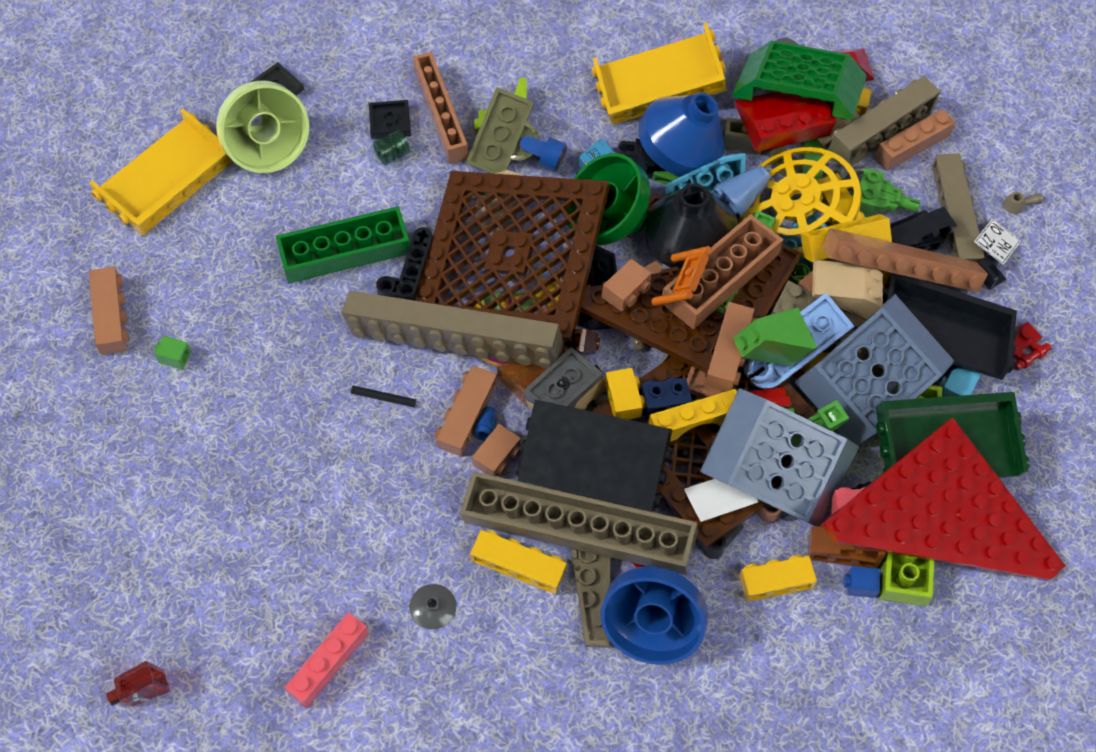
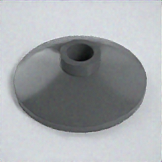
[409,584,456,629]

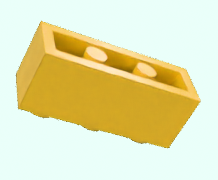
[739,555,817,602]

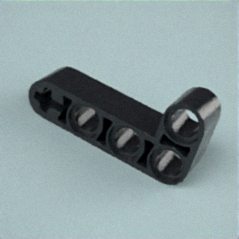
[376,227,433,301]

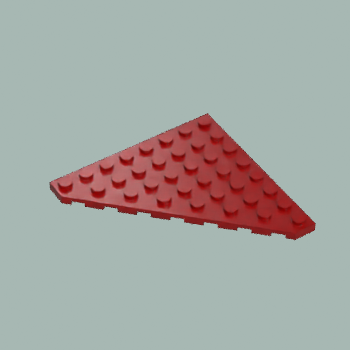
[821,418,1066,581]

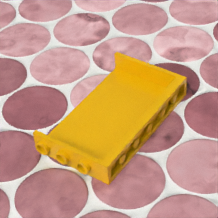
[591,22,727,125]
[89,108,233,236]

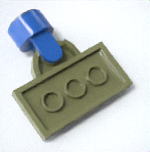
[466,87,567,173]

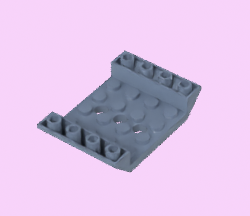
[794,294,954,445]
[700,388,859,527]

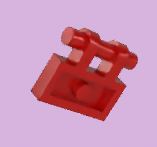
[1012,322,1052,371]

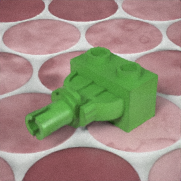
[860,168,921,217]

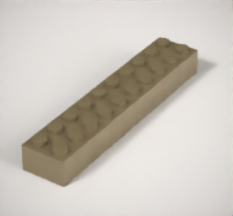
[341,291,564,369]
[460,471,698,575]

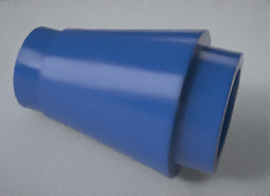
[474,407,496,441]

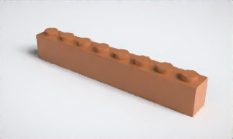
[822,228,988,292]

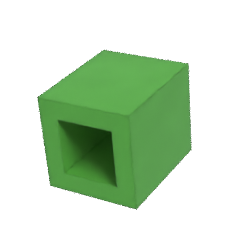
[154,335,192,370]

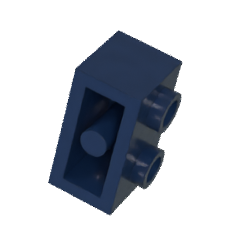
[639,377,692,417]

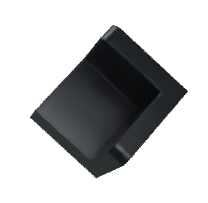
[978,255,1006,290]

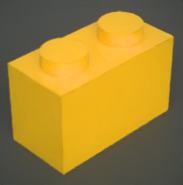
[605,368,645,419]

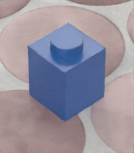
[843,566,880,598]

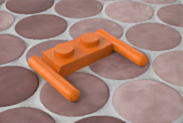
[652,246,712,306]

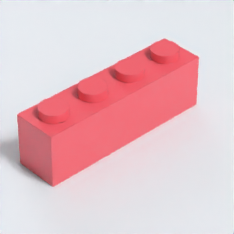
[285,612,369,708]

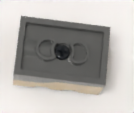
[523,347,606,410]

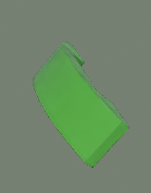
[782,400,849,459]

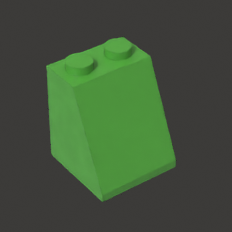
[733,307,817,366]

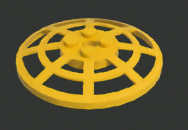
[738,147,862,257]

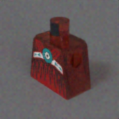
[106,661,170,707]

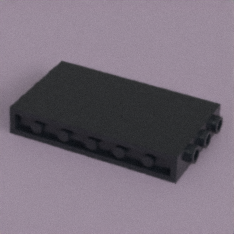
[883,273,1018,380]
[516,400,673,512]

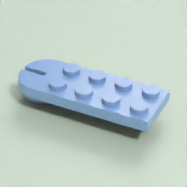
[743,293,855,390]

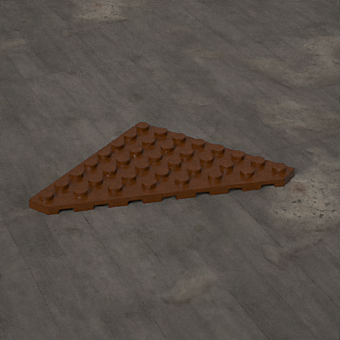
[580,244,802,374]

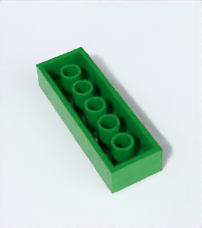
[276,206,410,284]

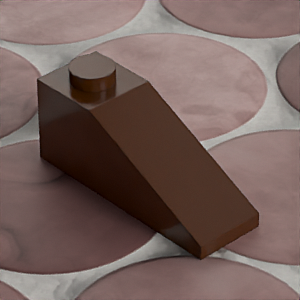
[565,329,600,354]

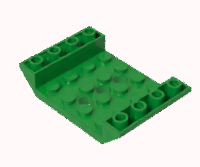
[732,40,867,120]

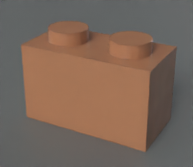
[602,259,652,312]
[472,424,521,477]

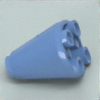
[714,166,771,219]

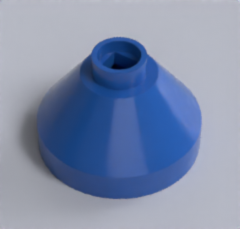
[638,93,725,176]
[601,567,708,665]

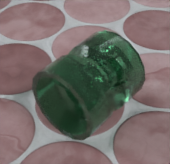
[373,130,410,166]

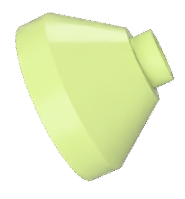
[216,81,309,173]

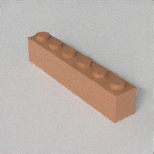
[413,51,468,164]

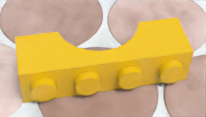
[649,389,737,441]

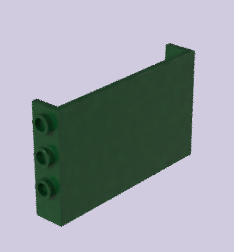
[876,392,1030,478]

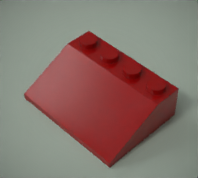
[734,91,836,152]

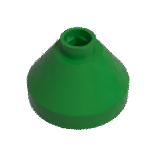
[564,153,650,245]

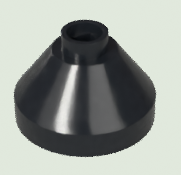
[645,184,738,269]

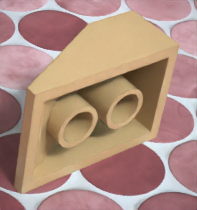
[812,260,883,320]

